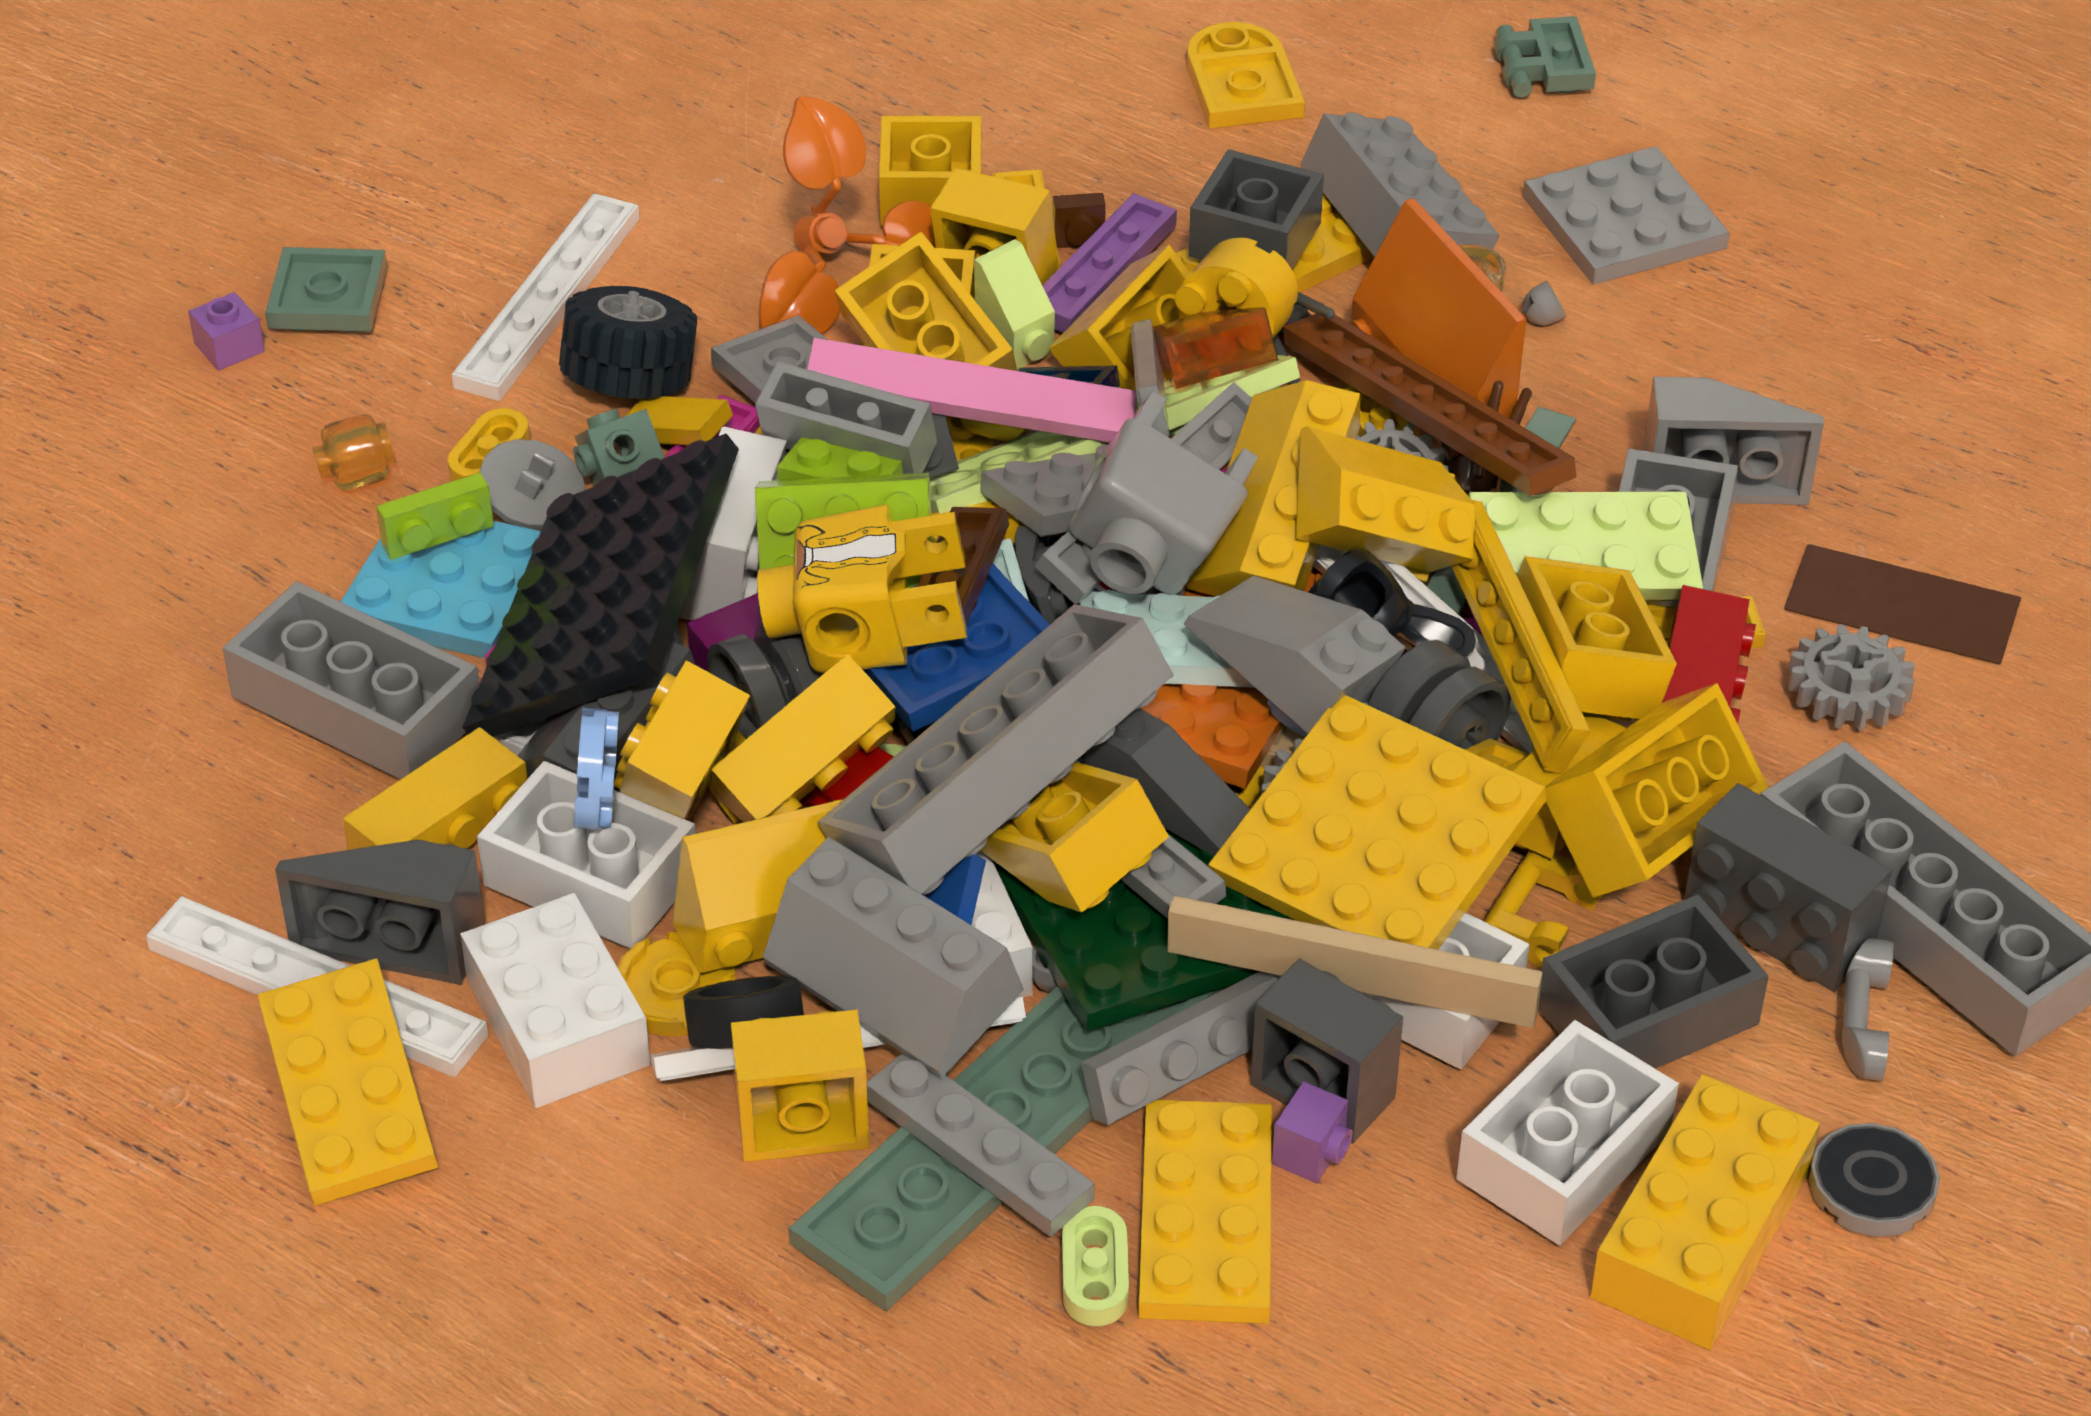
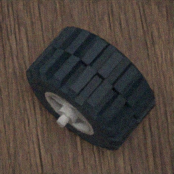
[559,286,697,399]

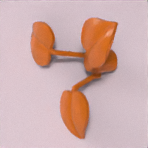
[759,96,936,334]

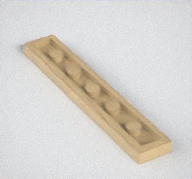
[1168,896,1543,1028]

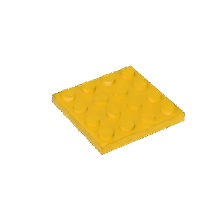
[1208,695,1547,950]

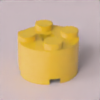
[1174,238,1298,360]

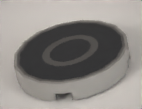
[1808,1123,1940,1237]

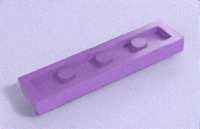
[1042,193,1177,333]

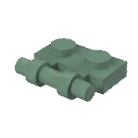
[1494,16,1596,98]

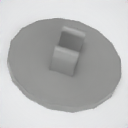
[479,439,585,530]

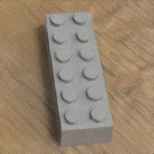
[818,604,1174,895]
[1761,741,2091,1057]

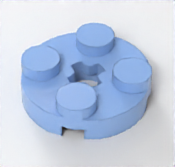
[574,707,619,830]

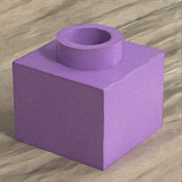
[188,292,265,371]
[1272,1081,1353,1184]

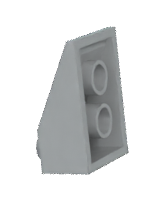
[1643,377,1824,505]
[1619,448,1738,608]
[1184,575,1406,734]

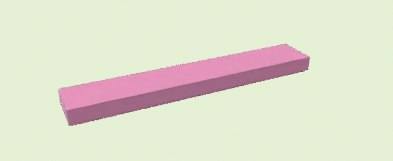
[807,338,1137,442]

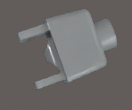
[1069,390,1258,595]

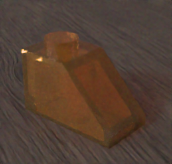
[1153,307,1278,389]

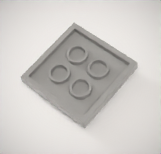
[1523,146,1730,285]

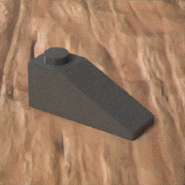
[1085,708,1250,856]

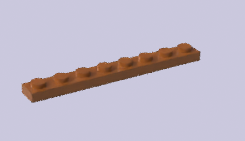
[1283,314,1576,497]

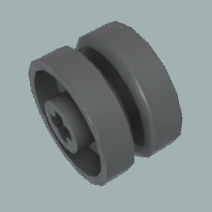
[707,625,824,739]
[1368,639,1511,749]

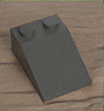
[275,840,485,985]

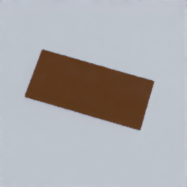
[1785,544,2021,664]

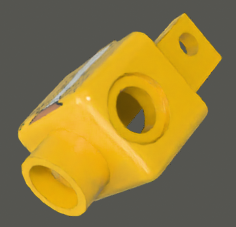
[757,504,967,673]

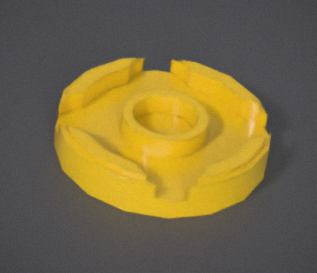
[617,931,736,1037]

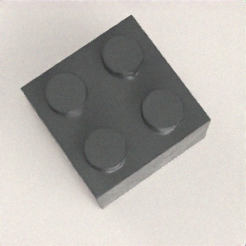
[1189,149,1324,270]
[1250,958,1404,1144]

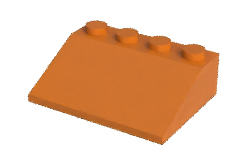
[1349,198,1526,457]

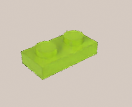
[777,437,903,480]
[376,472,494,560]

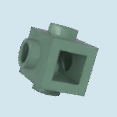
[573,409,664,487]

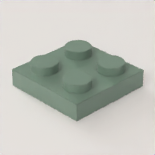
[265,247,387,332]

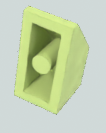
[974,239,1055,370]

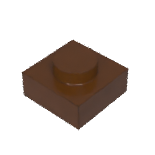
[1053,193,1106,248]

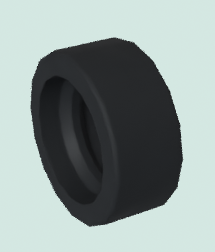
[683,976,804,1049]

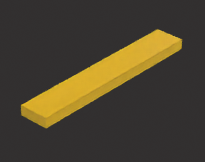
[1451,499,1590,774]

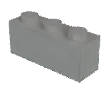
[755,361,937,474]

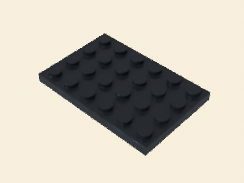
[462,433,739,737]

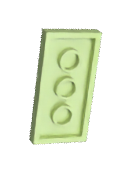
[1468,492,1703,600]

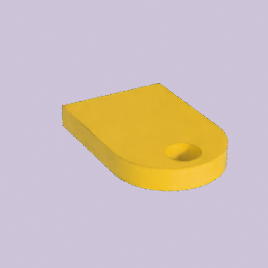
[1187,22,1305,129]

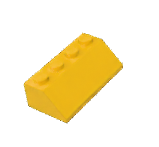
[1187,380,1360,596]

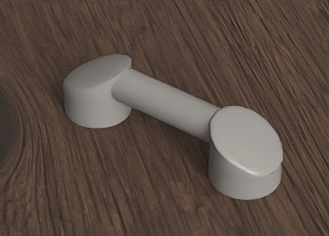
[1842,938,1894,1081]

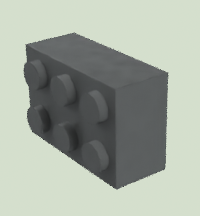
[1684,783,1892,993]
[1539,894,1769,1069]

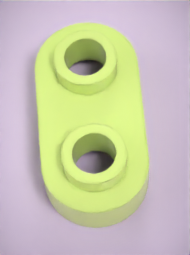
[1062,1206,1129,1326]

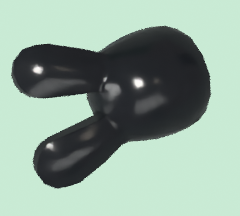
[1308,546,1476,658]

